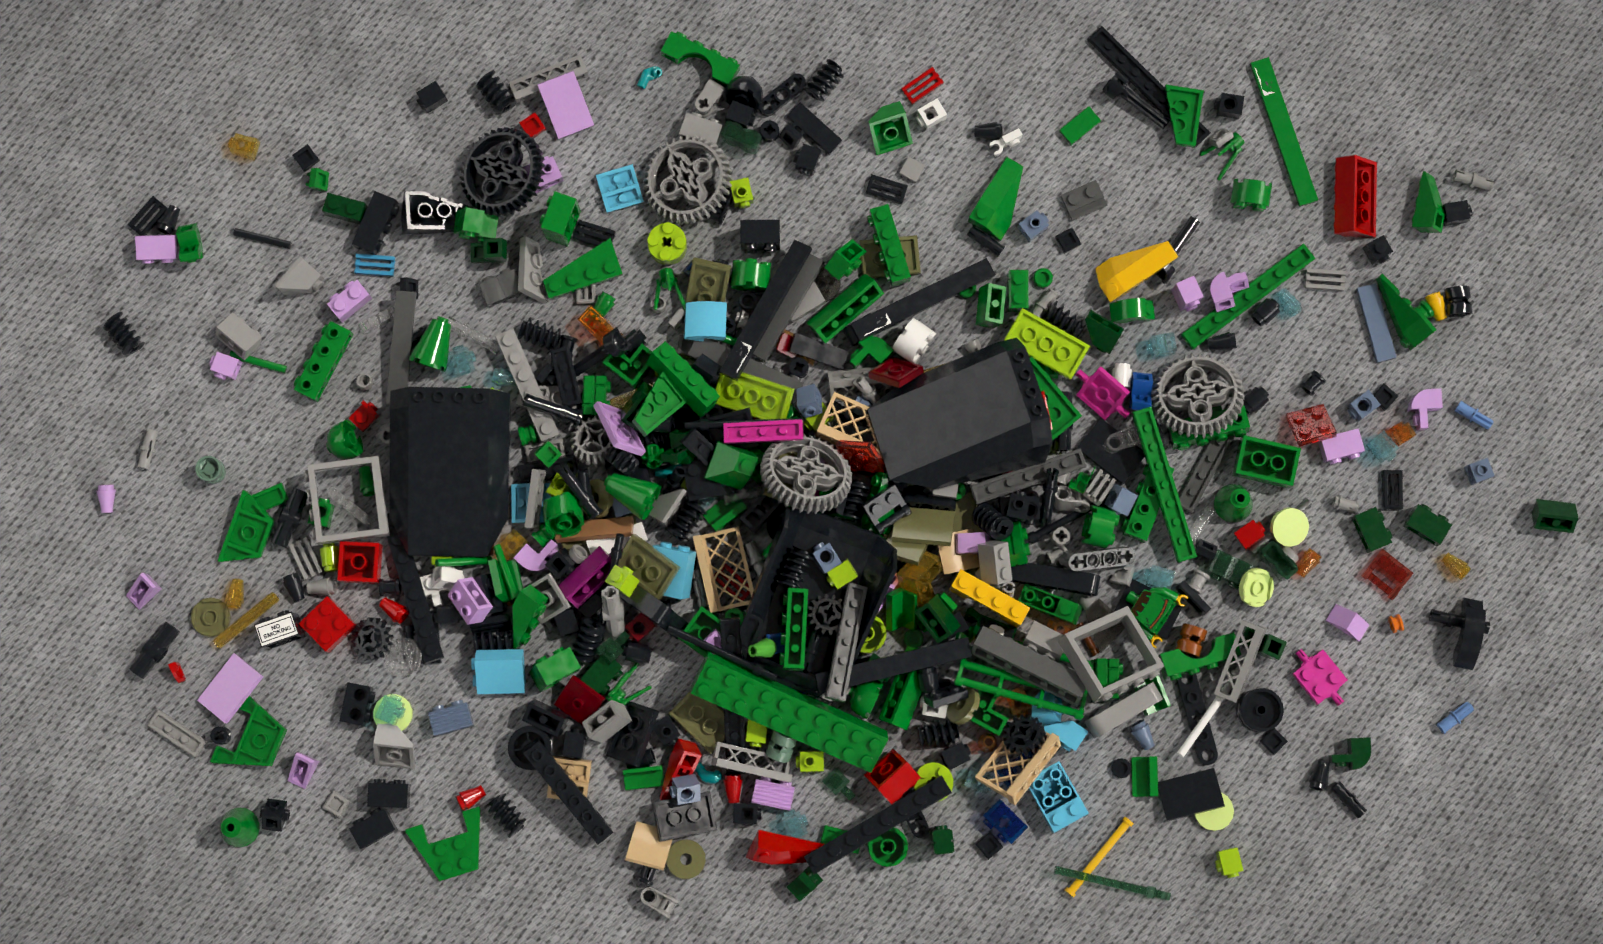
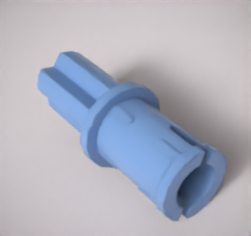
[1455,401,1493,429]
[1436,702,1474,734]

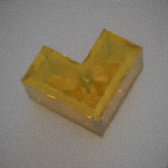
[896,551,943,607]

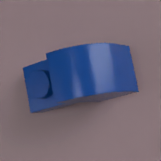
[1129,372,1153,411]

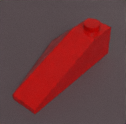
[746,830,825,865]

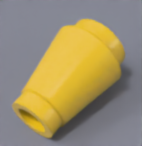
[1425,291,1447,322]

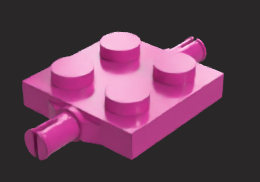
[1075,366,1130,420]
[1292,648,1348,706]

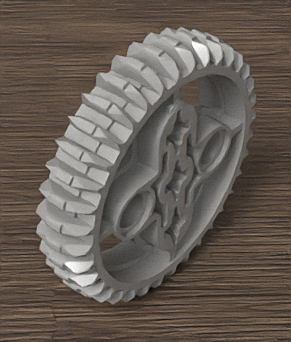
[643,135,733,224]
[1152,353,1244,438]
[760,434,852,514]

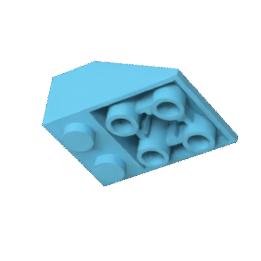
[1029,761,1089,833]

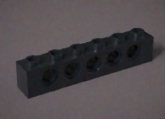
[522,737,613,845]

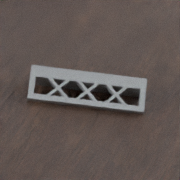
[509,55,589,104]
[827,366,894,401]
[1214,620,1267,703]
[711,742,792,783]

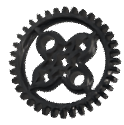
[460,127,546,217]

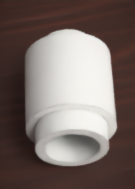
[1112,363,1132,389]

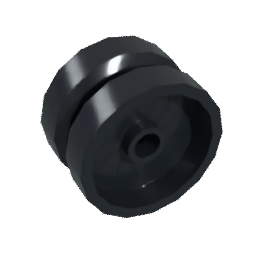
[1236,688,1284,732]

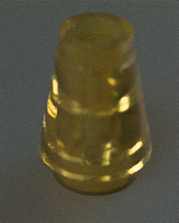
[1441,552,1471,580]
[224,579,244,609]

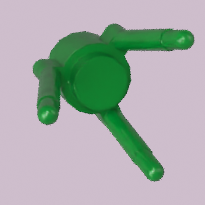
[1200,132,1245,181]
[653,268,686,311]
[606,663,652,705]

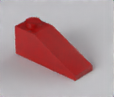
[660,738,702,800]

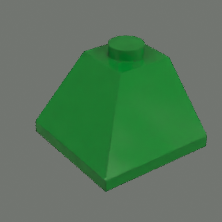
[868,101,913,155]
[704,441,758,490]

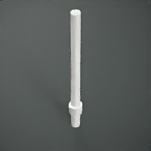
[1177,659,1244,757]

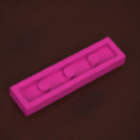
[723,419,804,444]

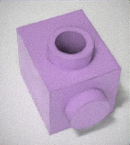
[209,352,243,380]

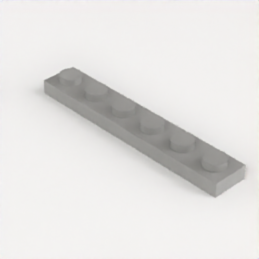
[495,329,560,443]

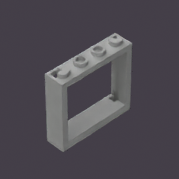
[305,456,390,545]
[1058,606,1164,703]

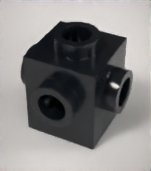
[260,798,290,832]

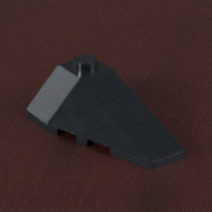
[401,191,475,234]

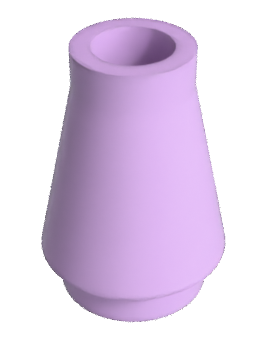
[96,485,116,513]

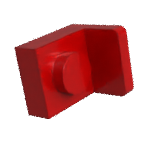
[349,400,379,432]

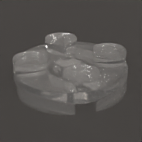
[385,638,422,678]

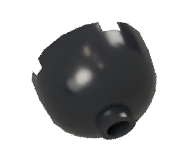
[724,76,763,112]

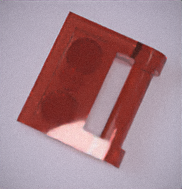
[1361,549,1414,600]

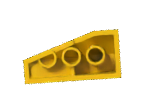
[1095,241,1178,302]

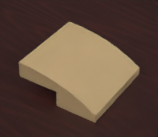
[937,529,980,575]
[547,756,592,800]
[625,821,673,871]

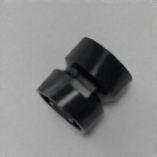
[1444,286,1473,317]

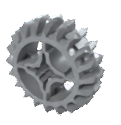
[570,415,613,467]

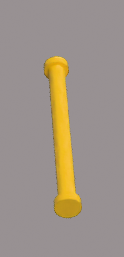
[1065,816,1134,898]

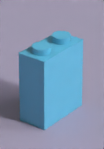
[653,541,696,600]
[471,649,526,694]

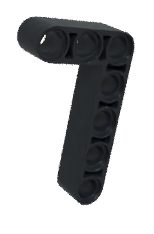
[603,582,689,640]

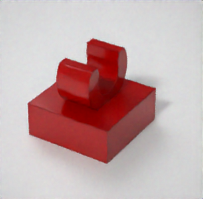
[519,113,546,138]

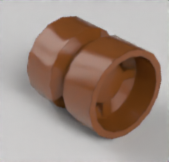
[1175,623,1207,658]

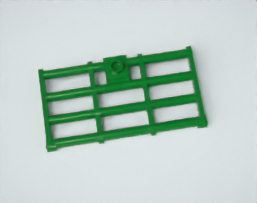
[954,626,1095,720]

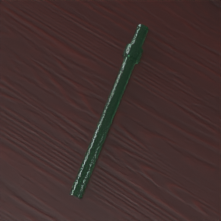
[1054,866,1171,901]

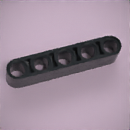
[1011,563,1101,596]

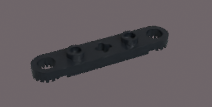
[1177,674,1218,765]

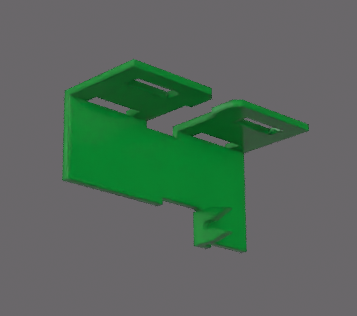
[1068,466,1096,494]

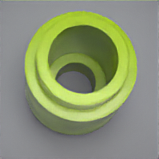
[320,543,339,572]

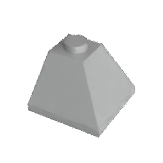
[274,256,324,295]
[649,489,688,527]
[531,573,571,624]
[373,723,415,769]

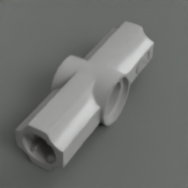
[601,586,625,637]

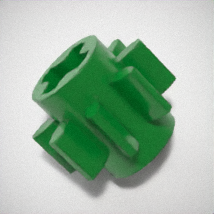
[641,444,664,469]

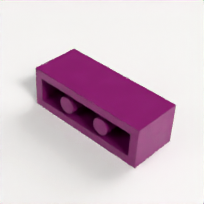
[558,546,620,609]

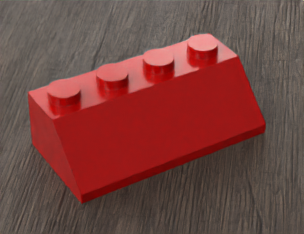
[1333,155,1377,238]

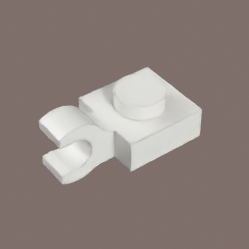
[989,128,1022,156]
[420,573,445,608]

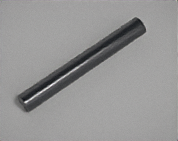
[233,228,292,249]

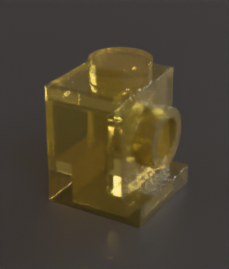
[228,133,260,161]
[500,529,530,560]

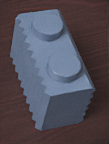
[428,700,474,736]

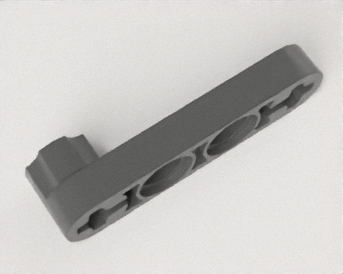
[1059,546,1135,571]

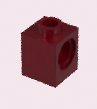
[625,613,656,642]

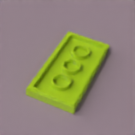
[1004,308,1090,380]
[715,372,795,419]

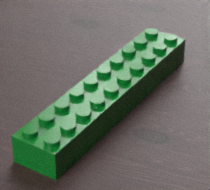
[691,652,888,773]

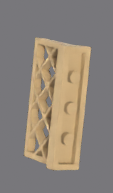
[815,392,885,467]
[693,526,754,614]
[975,731,1061,805]

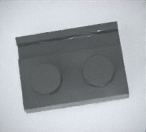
[1060,180,1107,221]

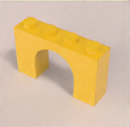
[949,569,1030,628]

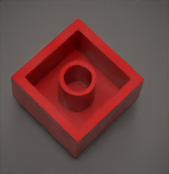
[337,541,383,584]
[298,596,357,653]
[864,749,921,805]

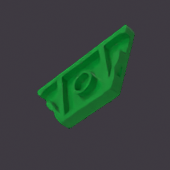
[218,490,275,562]

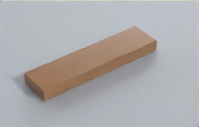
[555,516,634,543]

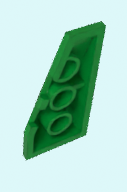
[968,157,1024,241]
[1376,274,1436,351]

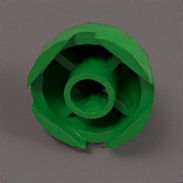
[326,420,363,460]
[848,680,883,719]

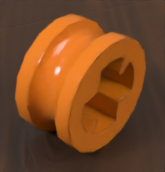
[1388,614,1404,633]

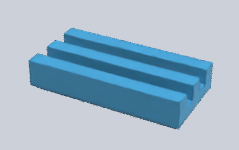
[354,254,395,277]

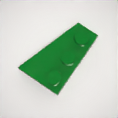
[1165,84,1204,148]
[632,371,688,437]

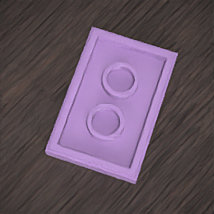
[537,71,594,139]
[594,401,646,456]
[197,653,264,724]

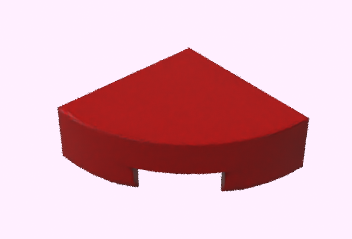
[168,662,186,683]

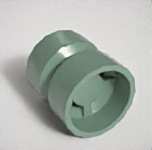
[195,456,226,484]
[766,730,797,763]

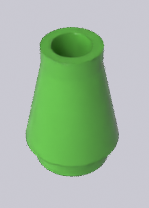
[748,638,777,658]

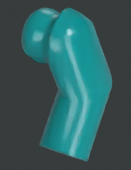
[637,66,662,89]
[655,463,683,478]
[695,762,722,784]

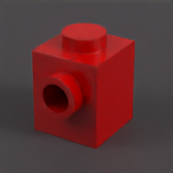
[1234,520,1266,551]

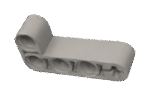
[1084,682,1163,739]

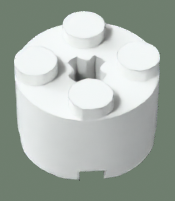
[892,318,937,364]

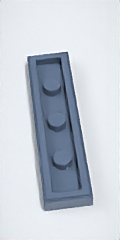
[1356,283,1396,363]

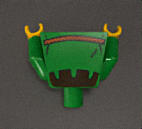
[1126,587,1188,648]

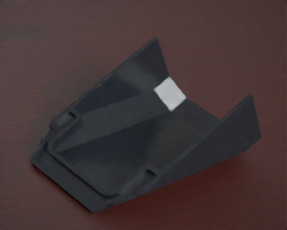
[867,338,1053,490]
[389,387,511,557]
[740,507,897,698]

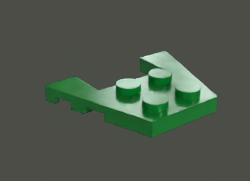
[210,696,287,767]
[405,806,481,881]

